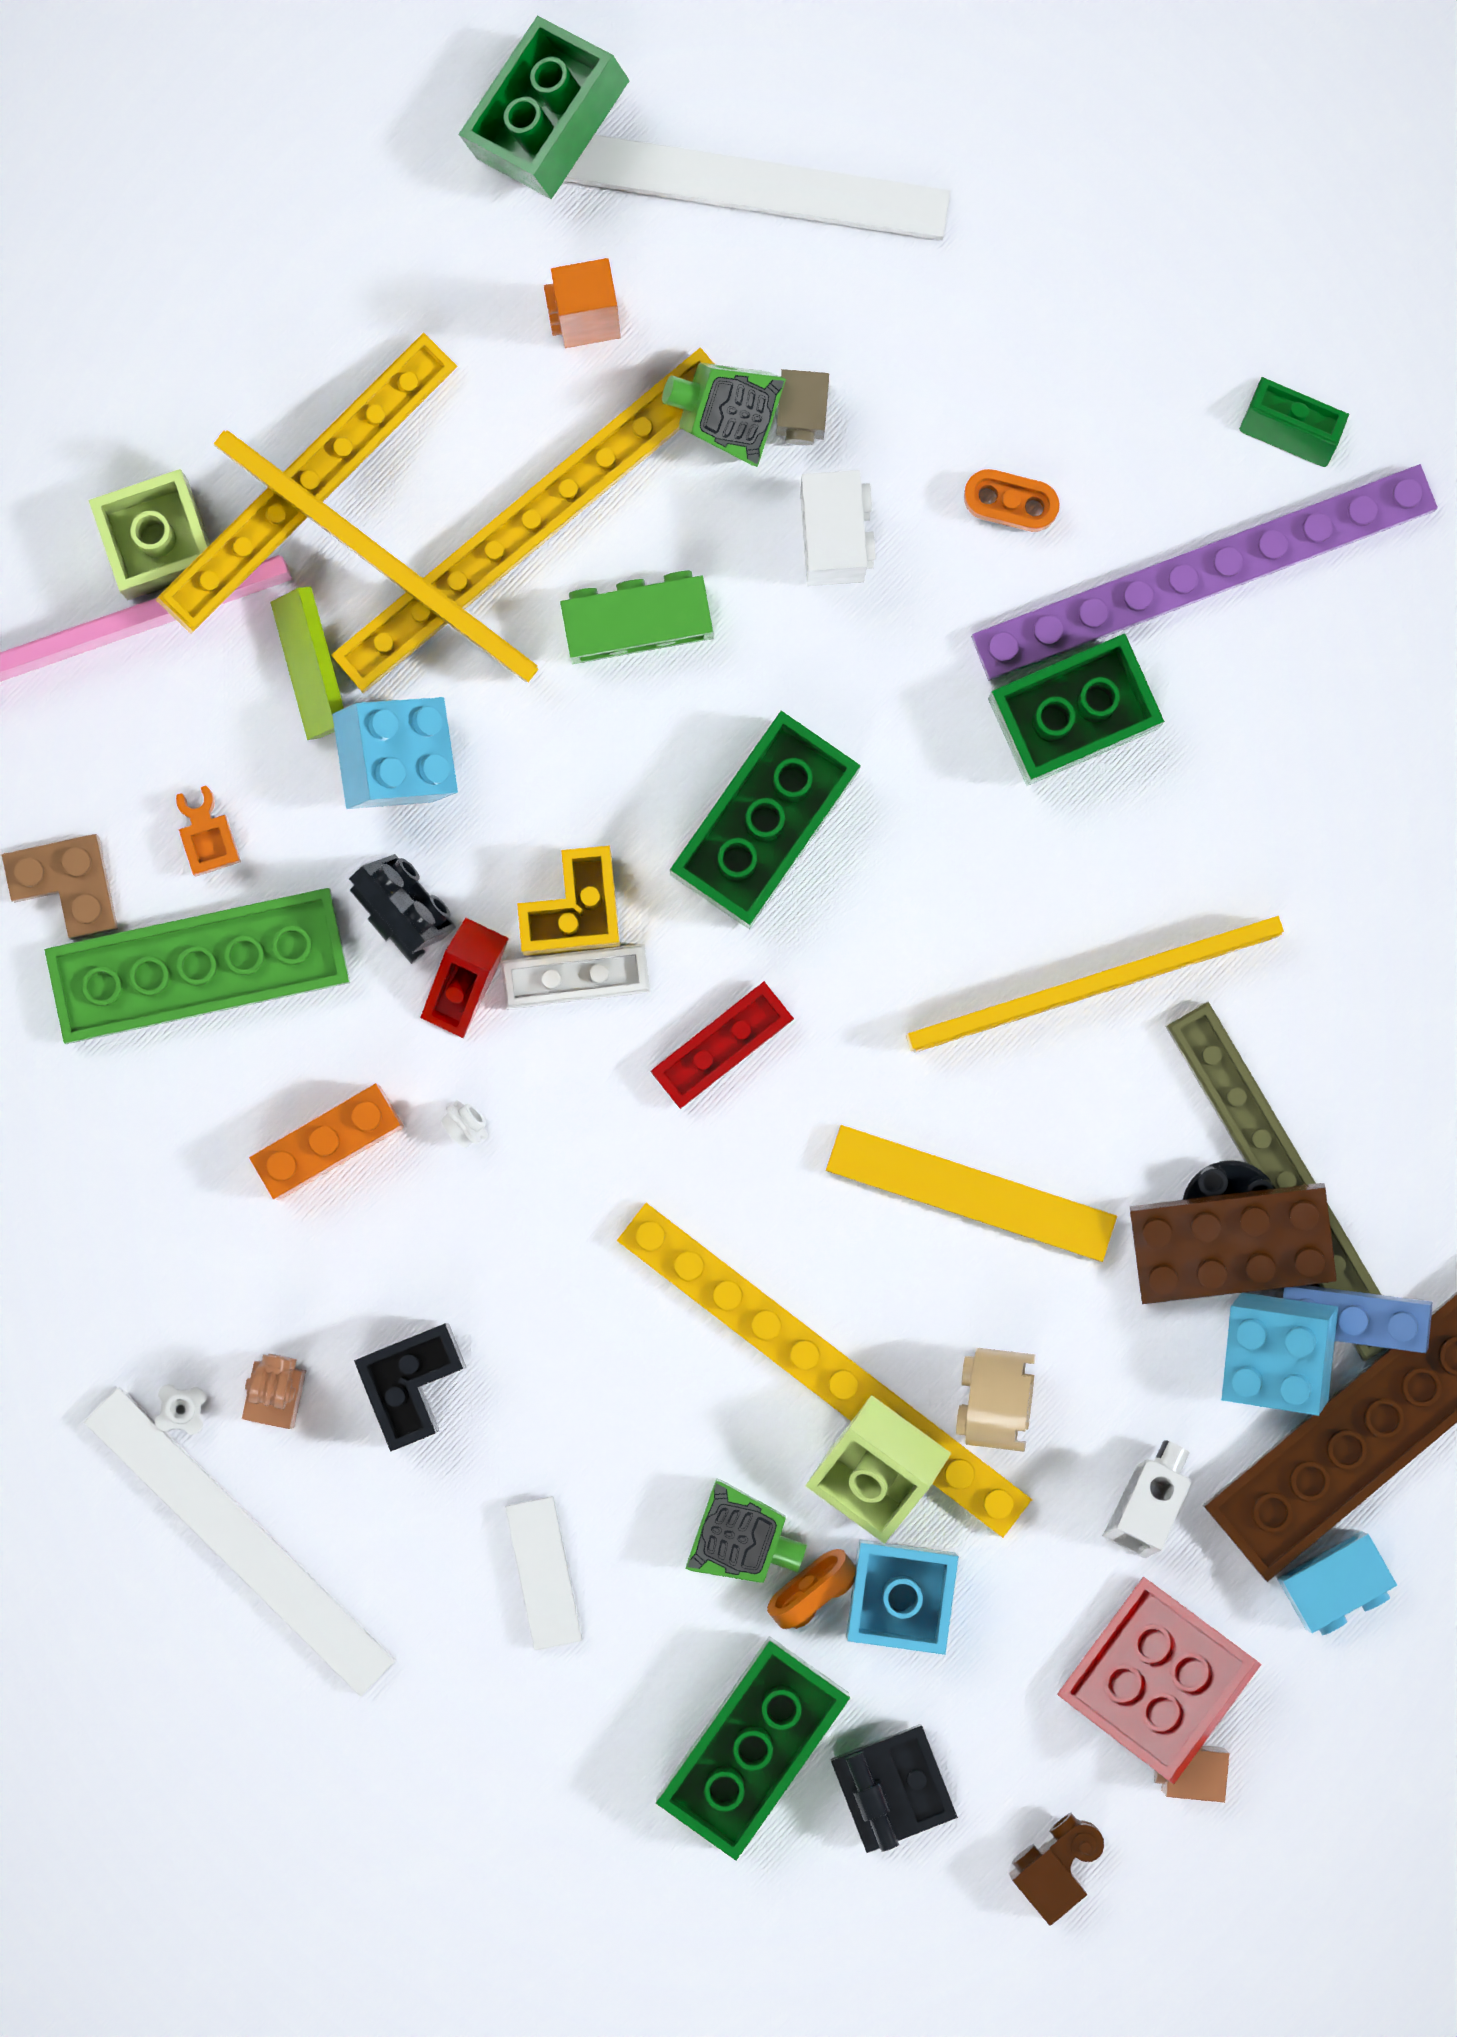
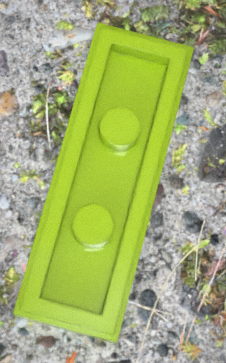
[270,586,344,740]

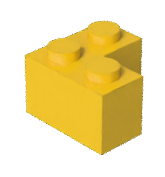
[517,845,620,956]

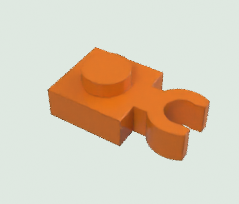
[176,785,241,877]

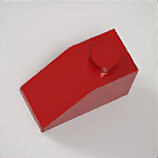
[420,917,509,1039]

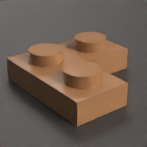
[1,834,118,940]

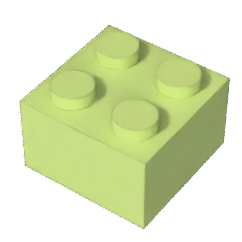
[88,469,210,601]
[805,1395,951,1544]

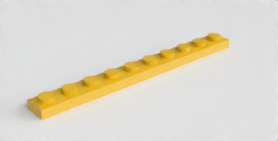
[331,347,715,694]
[616,1202,1033,1538]

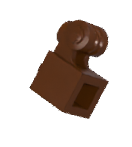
[1009,1812,1104,1926]

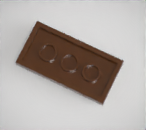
[1129,1183,1337,1305]

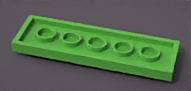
[44,888,351,1045]

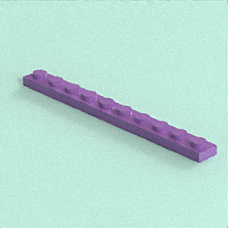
[971,464,1438,681]

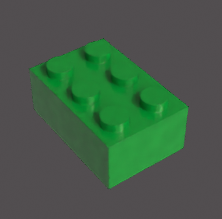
[458,15,630,200]
[988,633,1165,786]

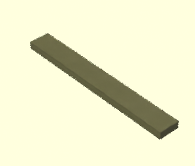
[1165,1001,1387,1361]

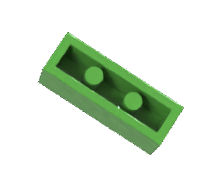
[560,570,714,665]

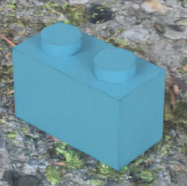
[1277,1531,1398,1636]

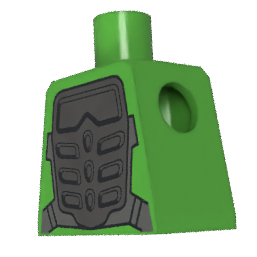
[662,363,786,467]
[685,1478,807,1583]

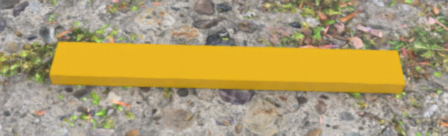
[156,332,458,634]
[213,430,539,683]
[906,915,1284,1053]

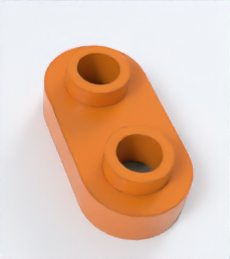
[964,469,1060,532]
[767,1549,856,1629]

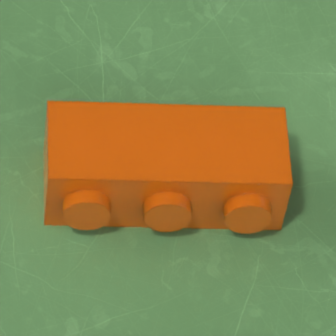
[543,258,621,348]
[249,1083,404,1201]

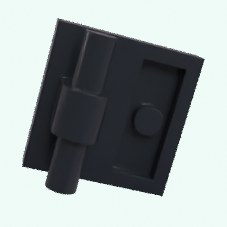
[348,854,457,964]
[830,1724,958,1854]

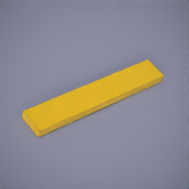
[825,1125,1118,1262]

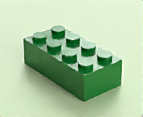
[669,710,861,930]
[655,1636,850,1861]

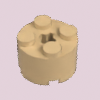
[956,1347,1036,1452]

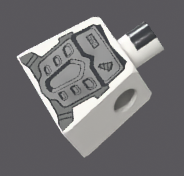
[1102,1440,1192,1558]

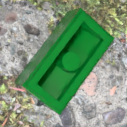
[1239,377,1350,467]

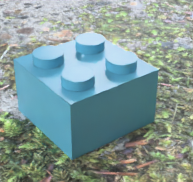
[332,697,458,810]
[1221,1293,1338,1416]
[846,1539,959,1655]

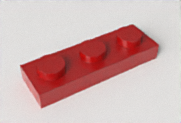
[650,981,794,1110]

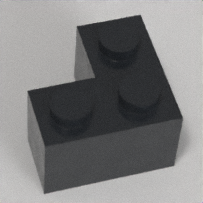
[354,1323,467,1452]

